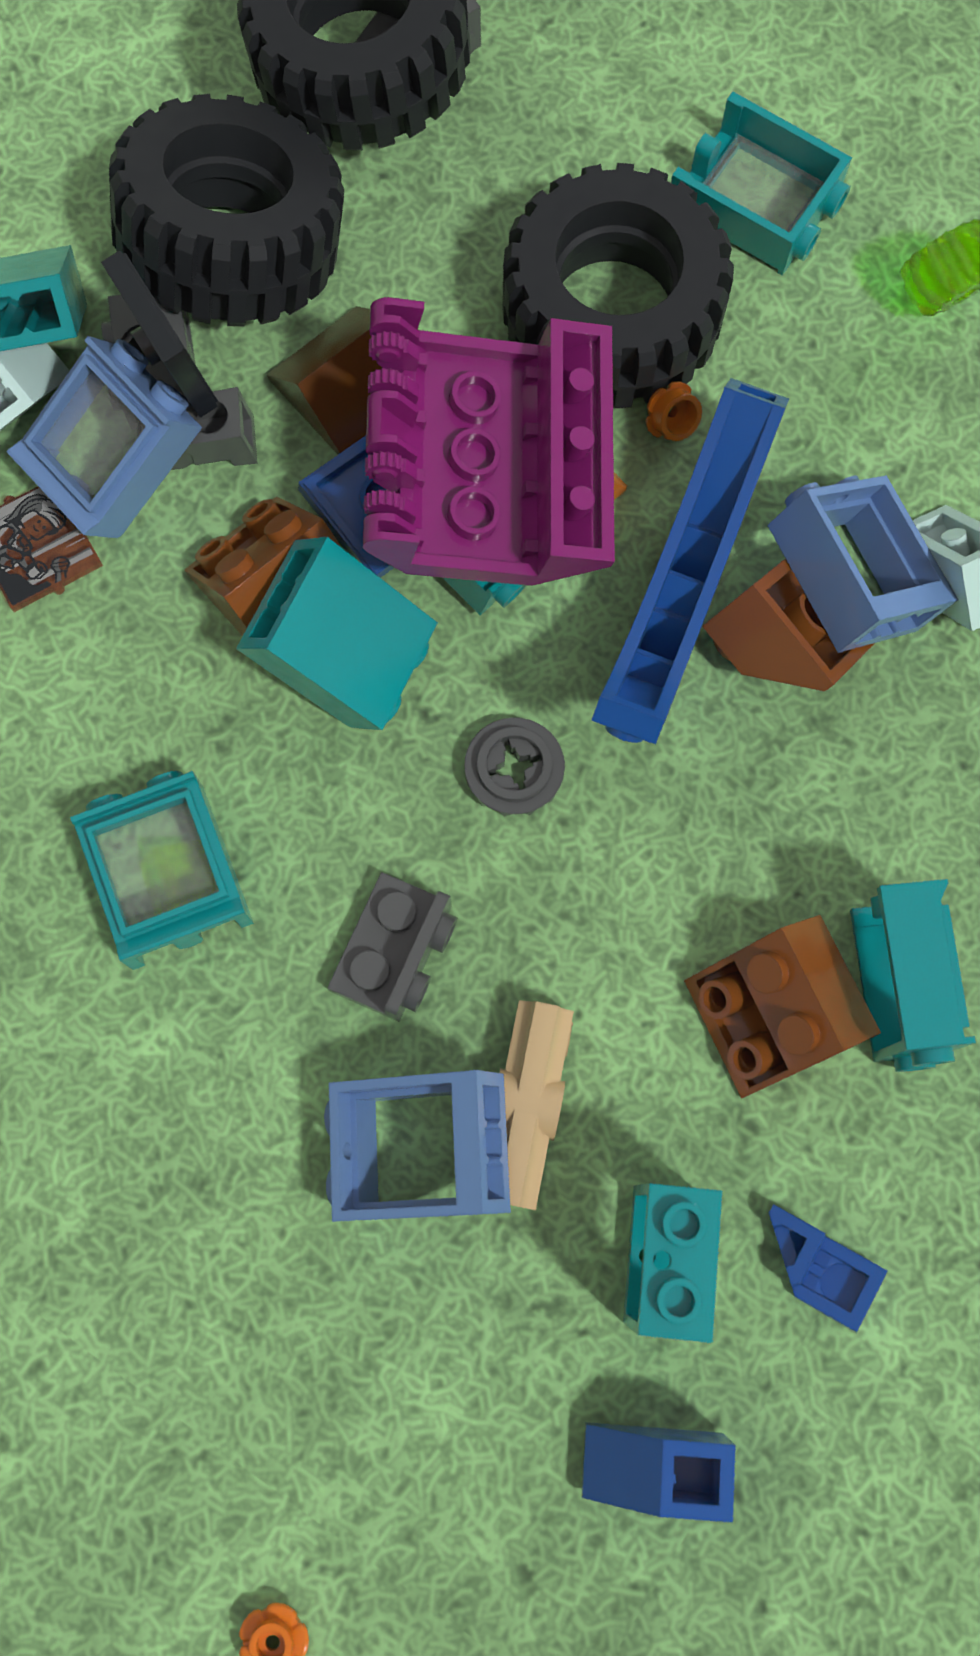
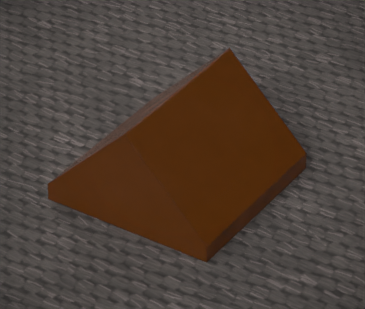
[267,306,383,454]

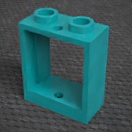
[623,1183,722,1343]

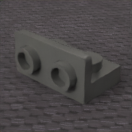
[327,872,458,1022]

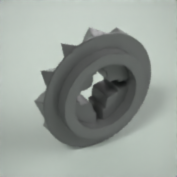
[465,718,565,817]

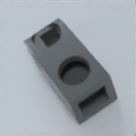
[138,387,257,470]

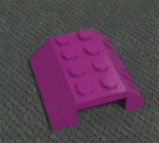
[363,297,615,586]

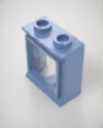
[7,336,202,538]

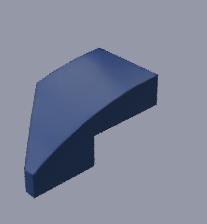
[769,1204,888,1334]

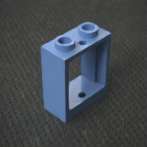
[767,475,958,653]
[324,1070,511,1222]

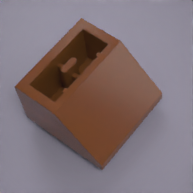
[184,496,342,636]
[684,915,881,1099]

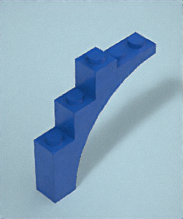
[591,378,789,745]

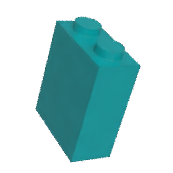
[0,245,87,351]
[236,537,438,730]

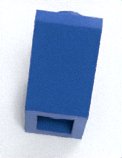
[581,1422,736,1523]

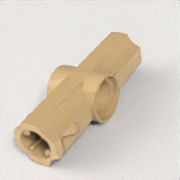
[499,1000,574,1210]

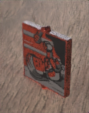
[0,486,103,612]

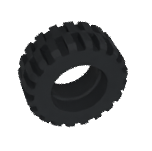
[237,0,471,151]
[109,94,344,326]
[502,163,734,409]

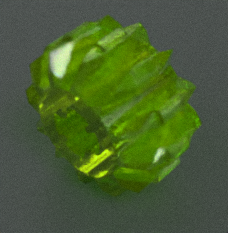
[900,219,980,316]

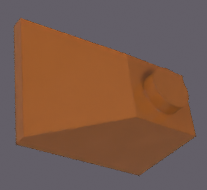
[702,558,875,692]

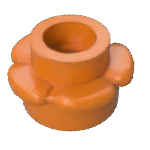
[646,382,702,441]
[239,1603,309,1656]

